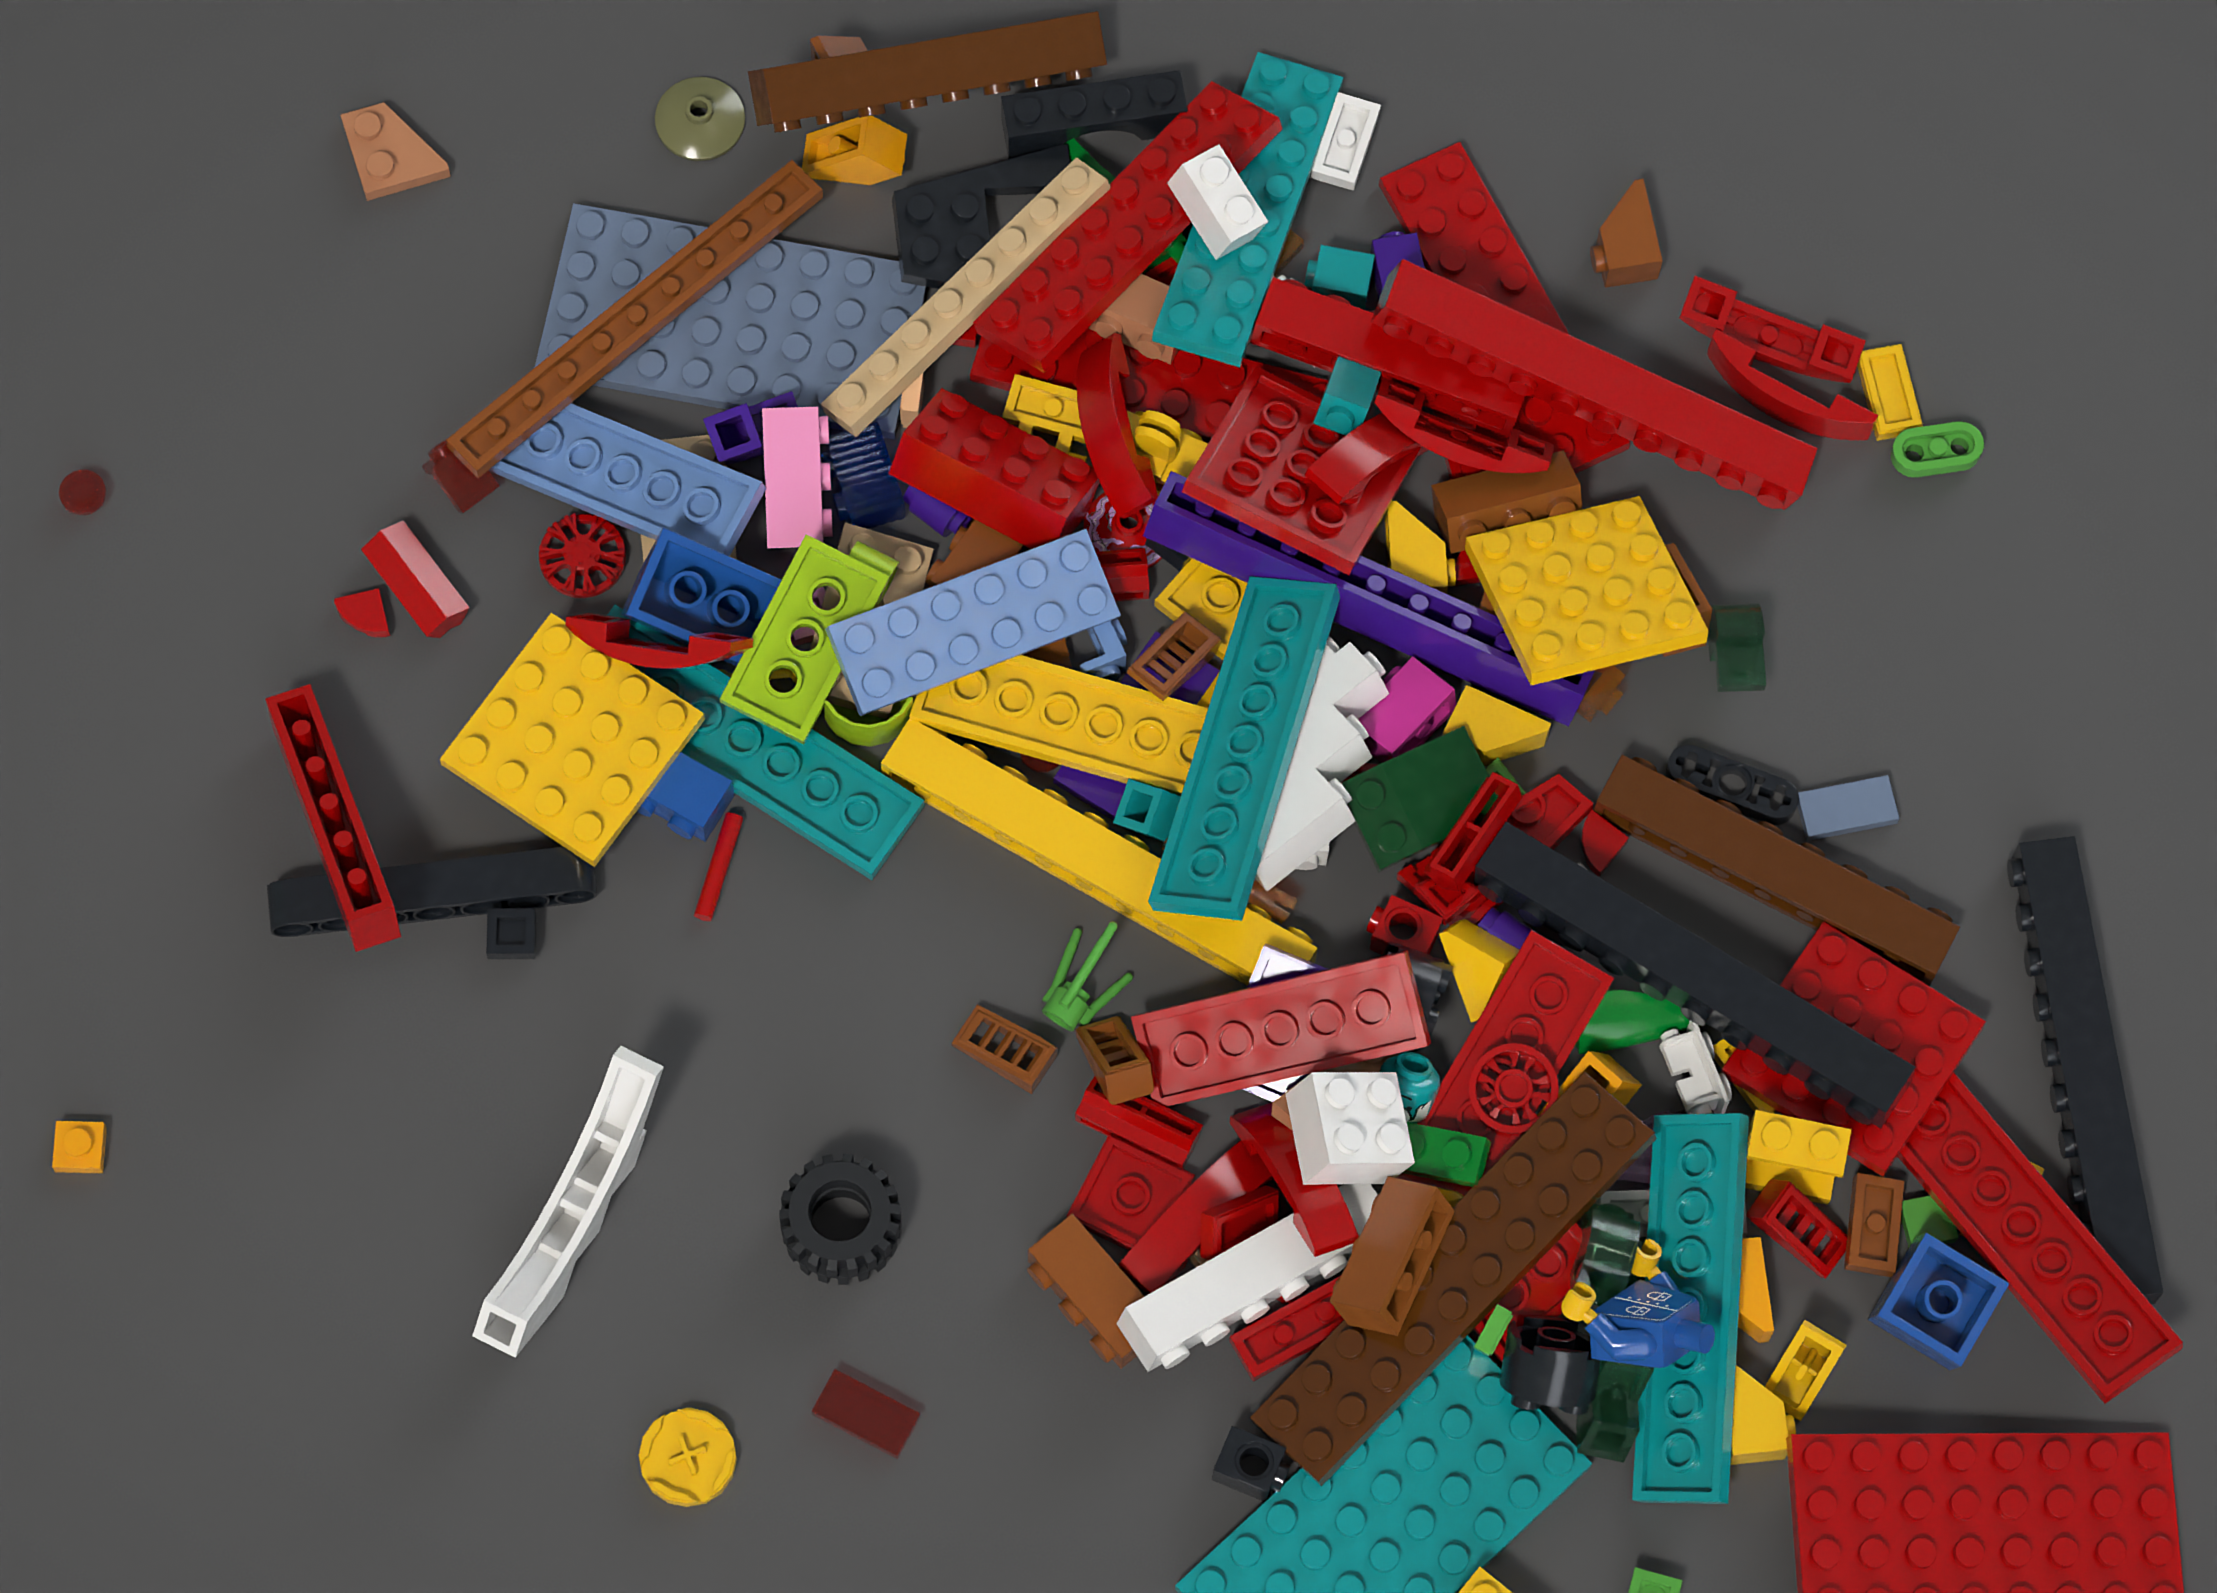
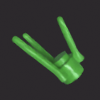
[1041,921,1133,1031]

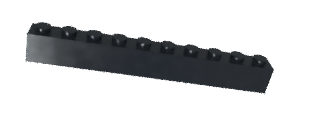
[1474,822,1916,1128]
[2007,836,2163,1304]

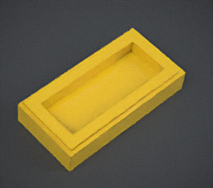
[1857,344,1923,441]

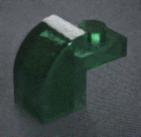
[1708,603,1766,692]
[1570,1203,1640,1306]
[1576,1360,1654,1463]

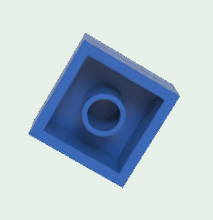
[1867,1233,2009,1370]

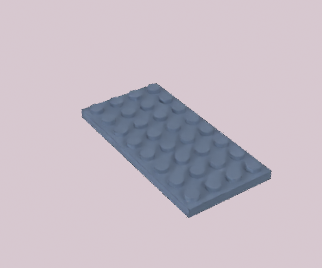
[534,203,927,440]

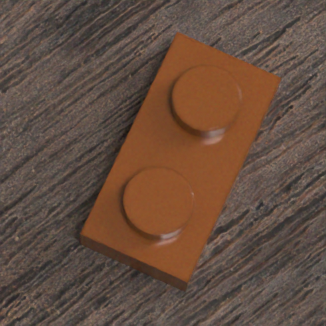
[1844,1173,1904,1277]

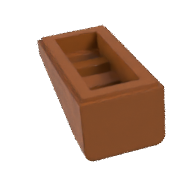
[1127,611,1221,701]
[952,1004,1058,1094]
[1075,1016,1154,1105]

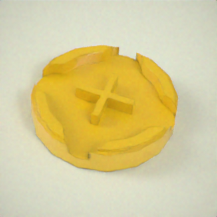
[639,1408,737,1507]

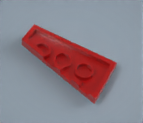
[1397,773,1594,926]

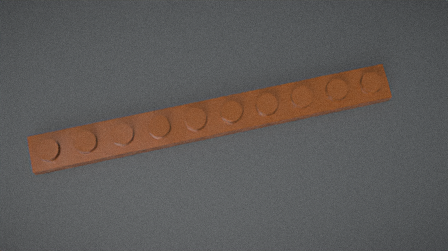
[446,160,823,478]

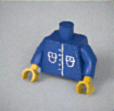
[1561,1239,1715,1368]

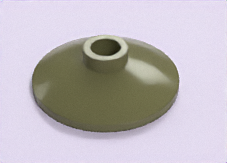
[655,77,745,161]

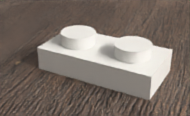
[1311,92,1381,191]

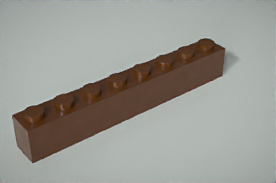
[748,11,1107,133]
[1594,755,1960,986]

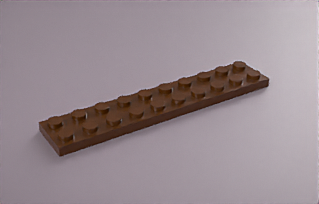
[1250,1072,1657,1487]

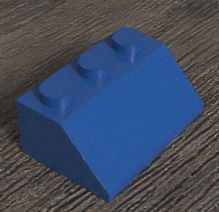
[620,528,782,666]

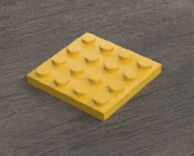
[1465,496,1708,686]
[440,612,705,867]

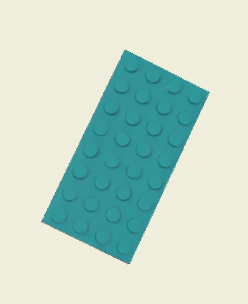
[1175,1335,1593,1593]

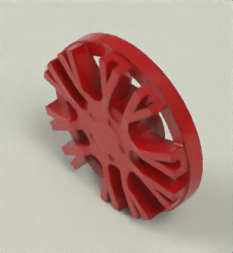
[539,513,626,598]
[1468,1043,1559,1134]

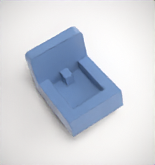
[1080,619,1127,681]

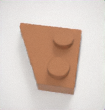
[340,102,451,201]

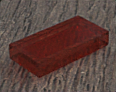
[812,1369,921,1459]

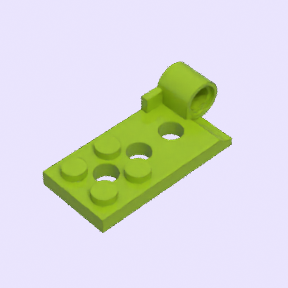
[720,534,900,745]

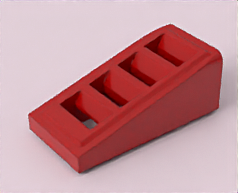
[1746,1179,1847,1279]

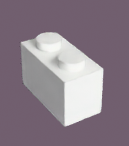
[1167,144,1268,260]

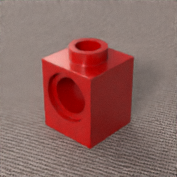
[1366,895,1443,955]

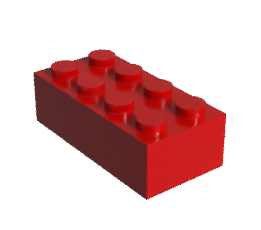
[889,388,1100,549]

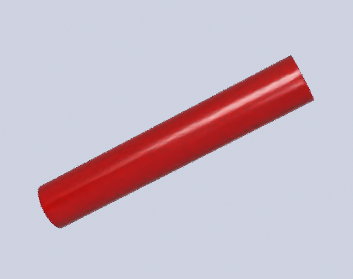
[694,812,743,921]

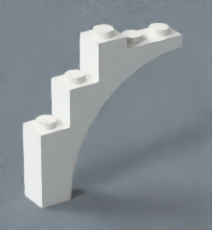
[1255,636,1389,891]
[472,1046,664,1358]

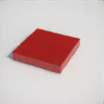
[1066,1133,1195,1251]

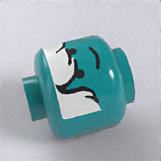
[1379,1052,1440,1124]

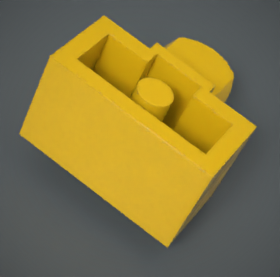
[1127,410,1208,496]

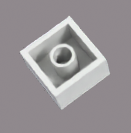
[1285,1072,1415,1185]

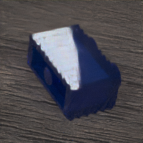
[821,422,905,529]

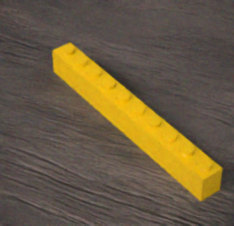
[881,718,1318,986]

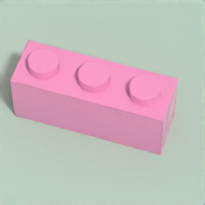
[762,407,833,548]

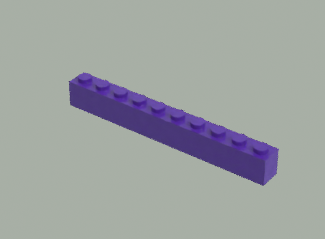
[1143,471,1595,727]

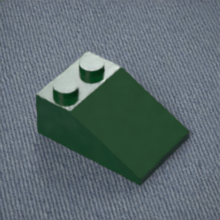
[1341,726,1498,873]

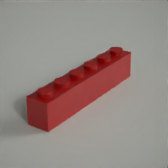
[1250,277,1525,436]
[265,684,401,952]

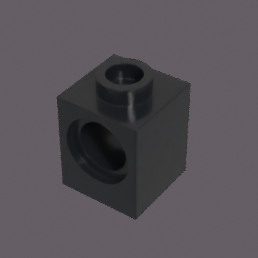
[1212,1426,1291,1502]

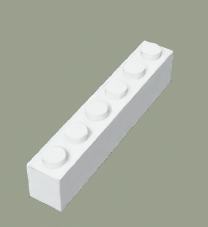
[1117,1184,1378,1372]

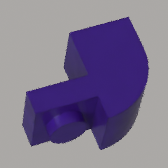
[703,391,798,465]

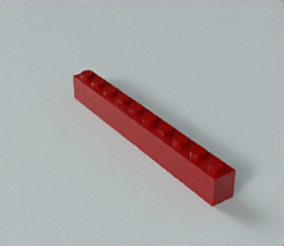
[1371,259,1818,510]

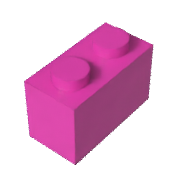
[1358,656,1456,763]

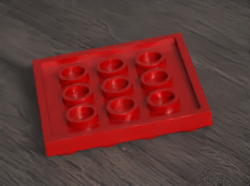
[1182,366,1421,575]
[1721,922,1986,1177]

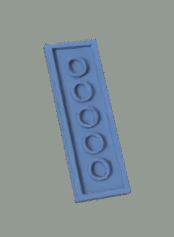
[488,403,766,556]
[825,529,1121,716]

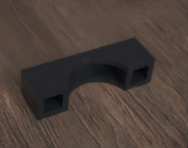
[1001,70,1188,159]

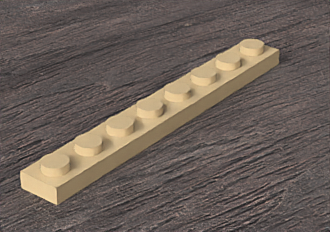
[821,158,1110,437]

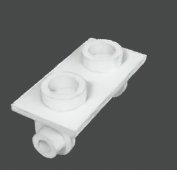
[1659,1021,1732,1114]

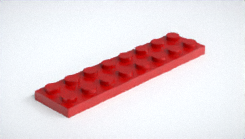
[973,81,1282,373]
[1379,142,1631,474]
[970,328,1328,443]
[1897,1073,2183,1404]

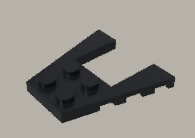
[892,144,1070,289]

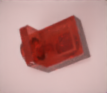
[421,440,499,513]

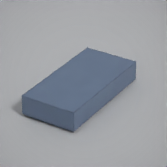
[1797,775,1900,841]

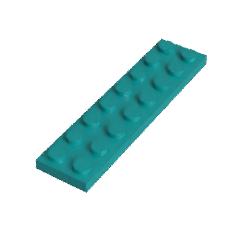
[1152,52,1344,367]
[1148,576,1340,921]
[607,605,925,880]
[1632,1113,1749,1504]

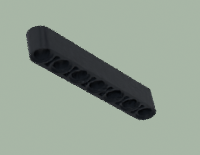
[267,846,597,937]

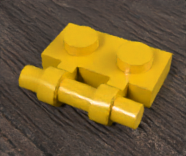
[1002,374,1087,462]

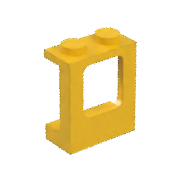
[1745,1110,1851,1205]

